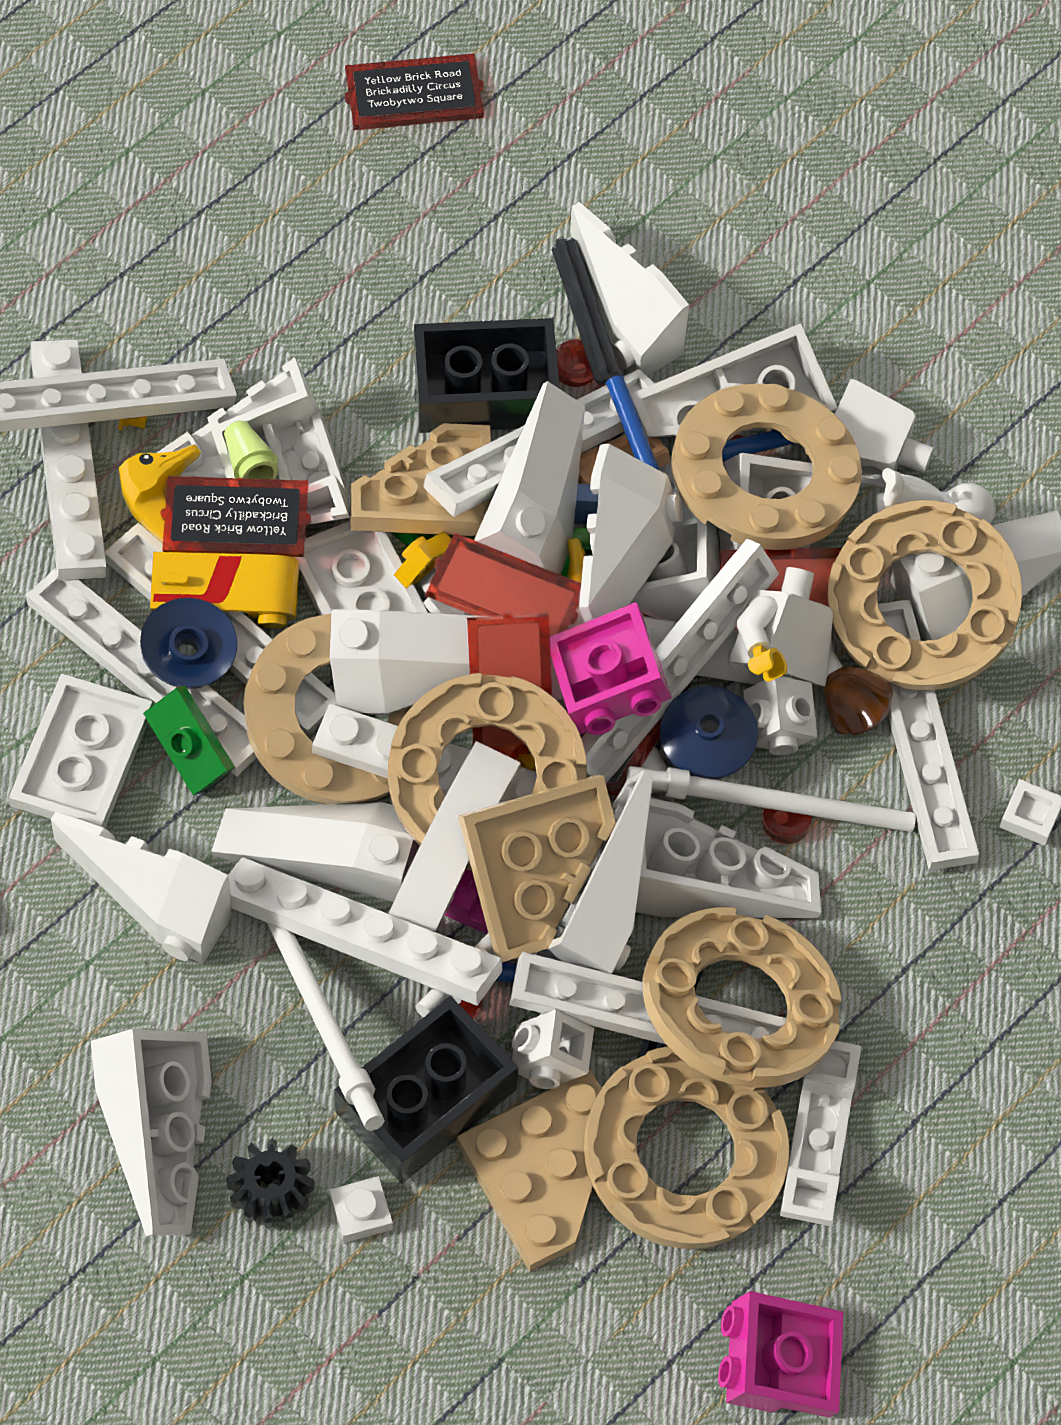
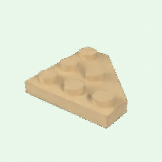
[350,423,492,536]
[458,775,616,962]
[457,1069,602,1272]

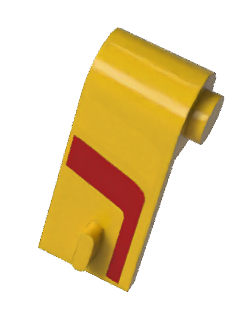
[150,552,299,629]

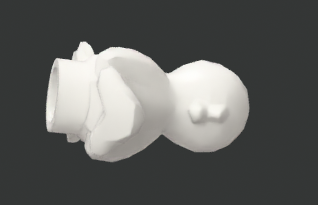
[876,468,996,523]

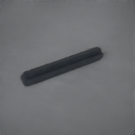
[552,237,621,385]

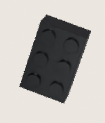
[414,318,560,433]
[334,996,518,1184]

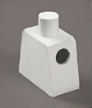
[835,378,934,487]

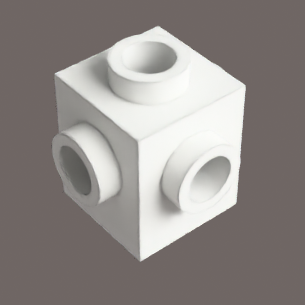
[744,676,817,755]
[512,1009,594,1089]

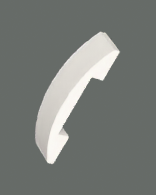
[389,741,521,932]
[780,1041,862,1226]

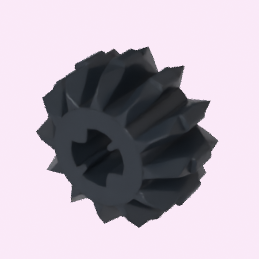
[226,1138,315,1229]

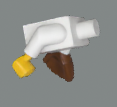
[729,567,893,735]

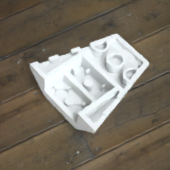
[157,358,350,549]

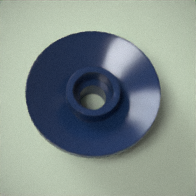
[140,598,237,689]
[660,686,758,780]

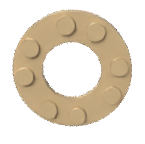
[671,384,862,550]
[828,500,1022,690]
[243,614,413,804]
[388,673,587,870]
[642,907,842,1088]
[584,1047,789,1249]

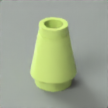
[224,421,278,488]

